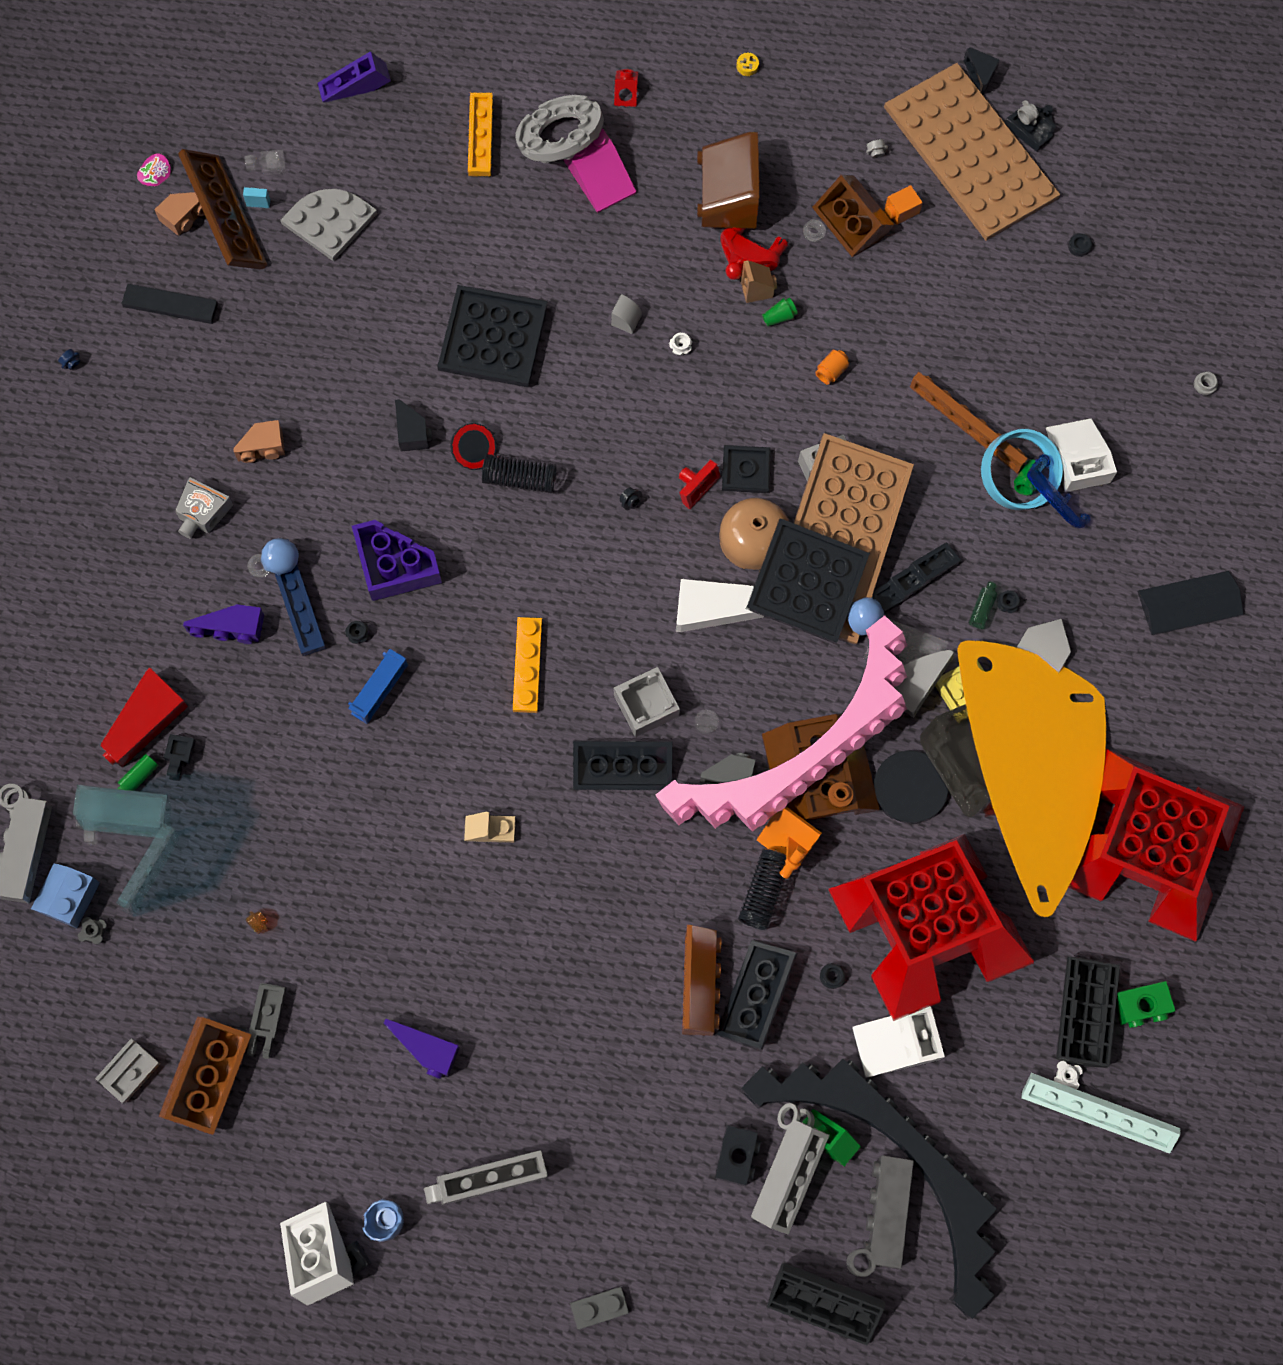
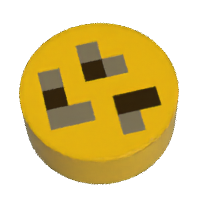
[737,53,759,76]

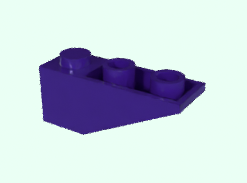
[183,605,264,644]

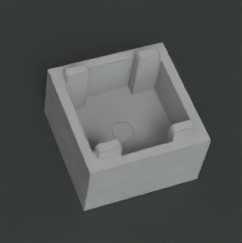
[614,667,680,737]

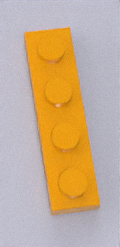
[468,93,493,176]
[513,617,542,713]

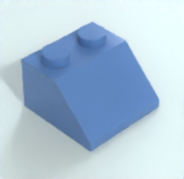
[31,863,100,928]

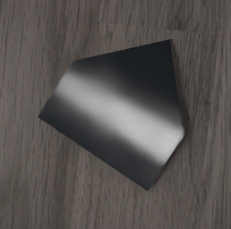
[1004,105,1056,152]

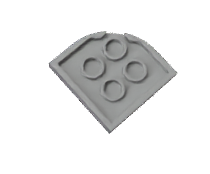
[281,189,377,261]

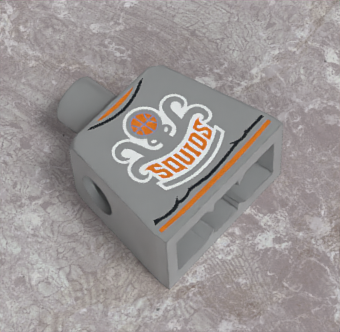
[176,477,233,539]

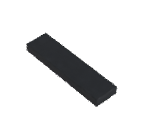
[121,284,218,324]

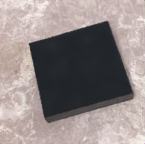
[722,445,771,493]

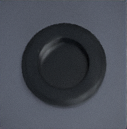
[1068,233,1092,257]

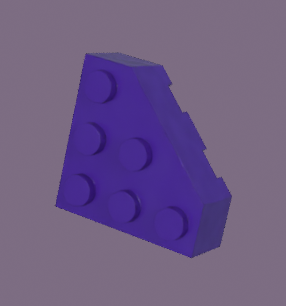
[352,520,442,601]

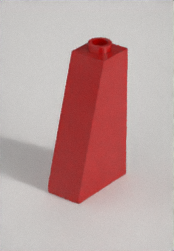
[100,668,188,768]

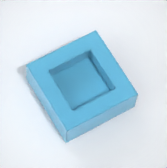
[243,187,270,208]

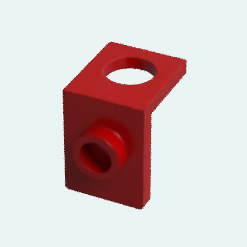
[614,69,638,107]

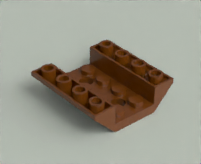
[762,714,880,822]

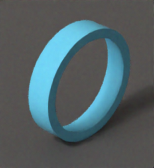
[981,429,1063,510]

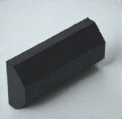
[1056,956,1120,1068]
[767,1263,886,1346]

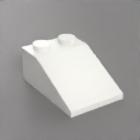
[280,1202,354,1306]

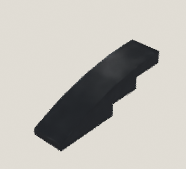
[872,542,961,614]

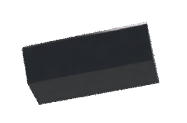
[1137,571,1243,636]
[573,740,672,790]
[716,940,798,1050]

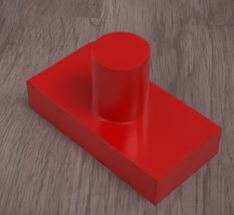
[679,460,721,509]

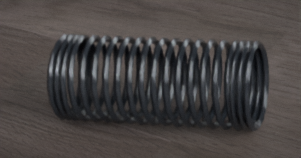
[481,454,557,494]
[738,849,786,930]

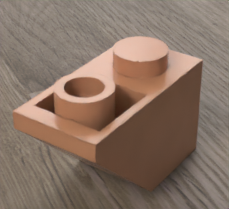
[155,192,205,236]
[234,420,285,463]

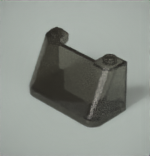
[920,704,993,817]

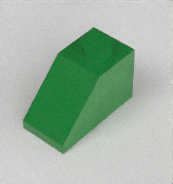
[802,1109,860,1167]

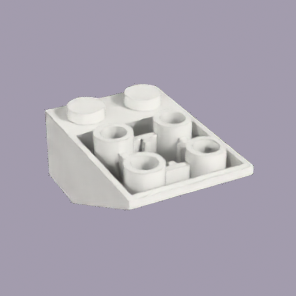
[1046,419,1117,492]
[852,1006,945,1078]

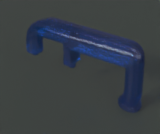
[1027,454,1090,528]

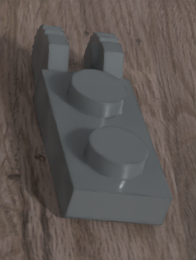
[247,983,287,1059]

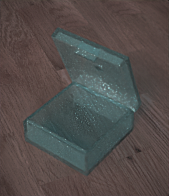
[73,785,179,917]

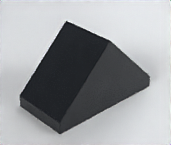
[963,47,999,95]

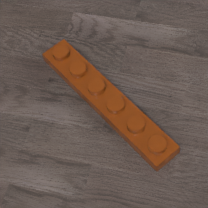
[910,372,1028,474]

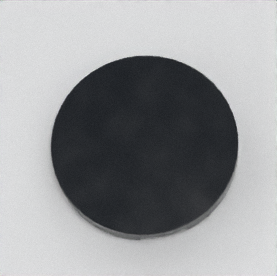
[874,751,948,824]

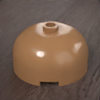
[719,498,789,570]

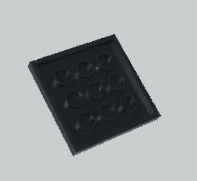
[437,285,548,388]
[745,518,870,644]

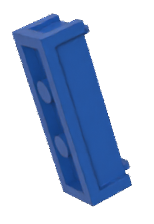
[348,649,408,724]

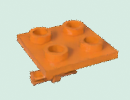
[757,807,822,879]

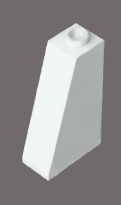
[676,579,764,632]

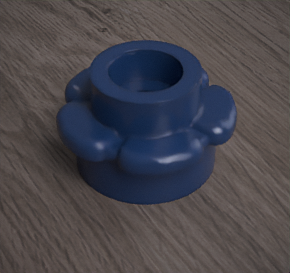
[58,349,80,370]

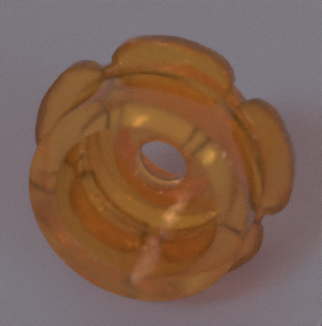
[245,911,268,934]

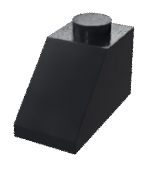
[395,399,432,452]

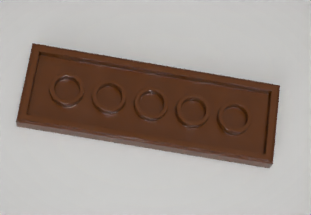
[178,149,267,270]

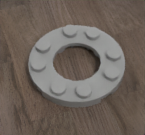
[516,95,604,163]

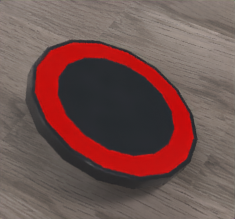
[450,423,496,470]

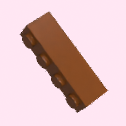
[682,925,721,1036]
[159,1017,251,1135]

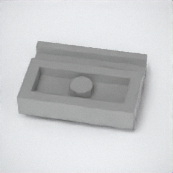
[95,1039,160,1104]

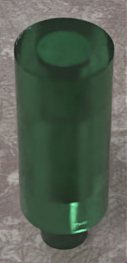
[968,582,998,630]

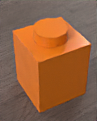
[885,185,923,225]

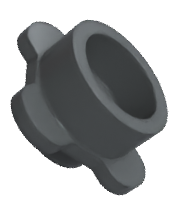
[78,917,107,945]

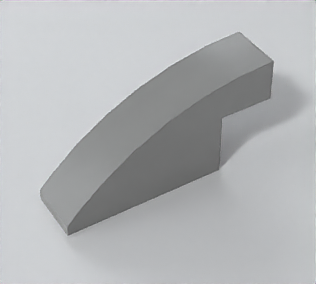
[894,650,954,718]

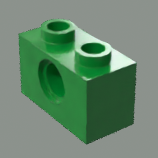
[1116,981,1175,1028]

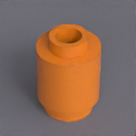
[815,350,849,385]

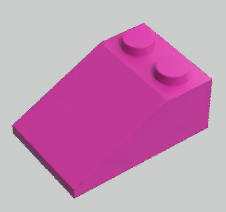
[564,128,636,213]

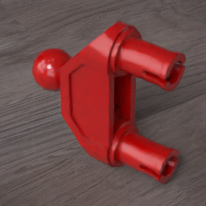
[720,228,788,280]

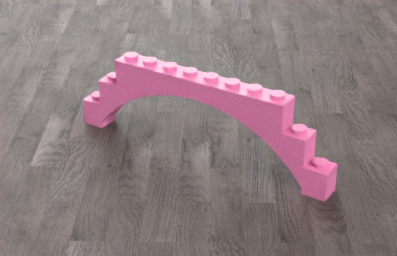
[656,616,907,832]

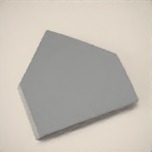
[1017,619,1071,672]

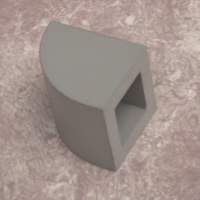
[611,294,642,334]

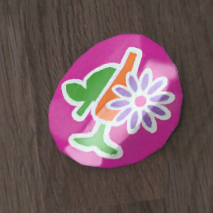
[137,154,170,186]

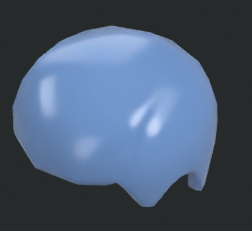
[261,538,299,575]
[847,597,884,635]
[363,1199,404,1242]

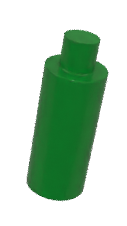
[114,754,159,799]

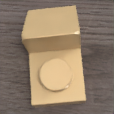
[464,812,515,842]

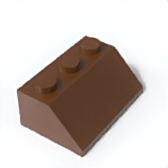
[812,175,894,257]

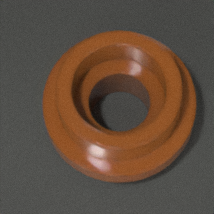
[828,782,853,808]

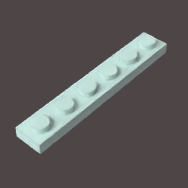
[1022,1073,1180,1153]

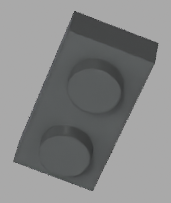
[570,1287,628,1330]

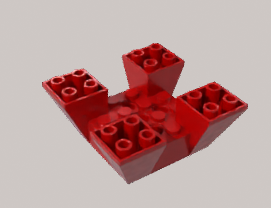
[1068,748,1244,941]
[829,834,1034,1022]

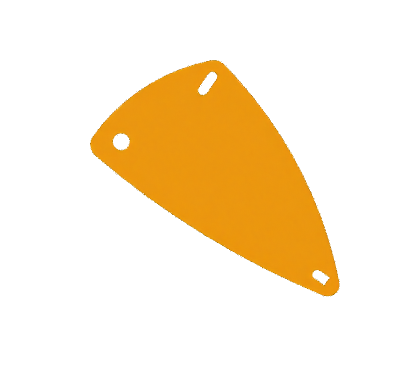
[957,640,1106,917]

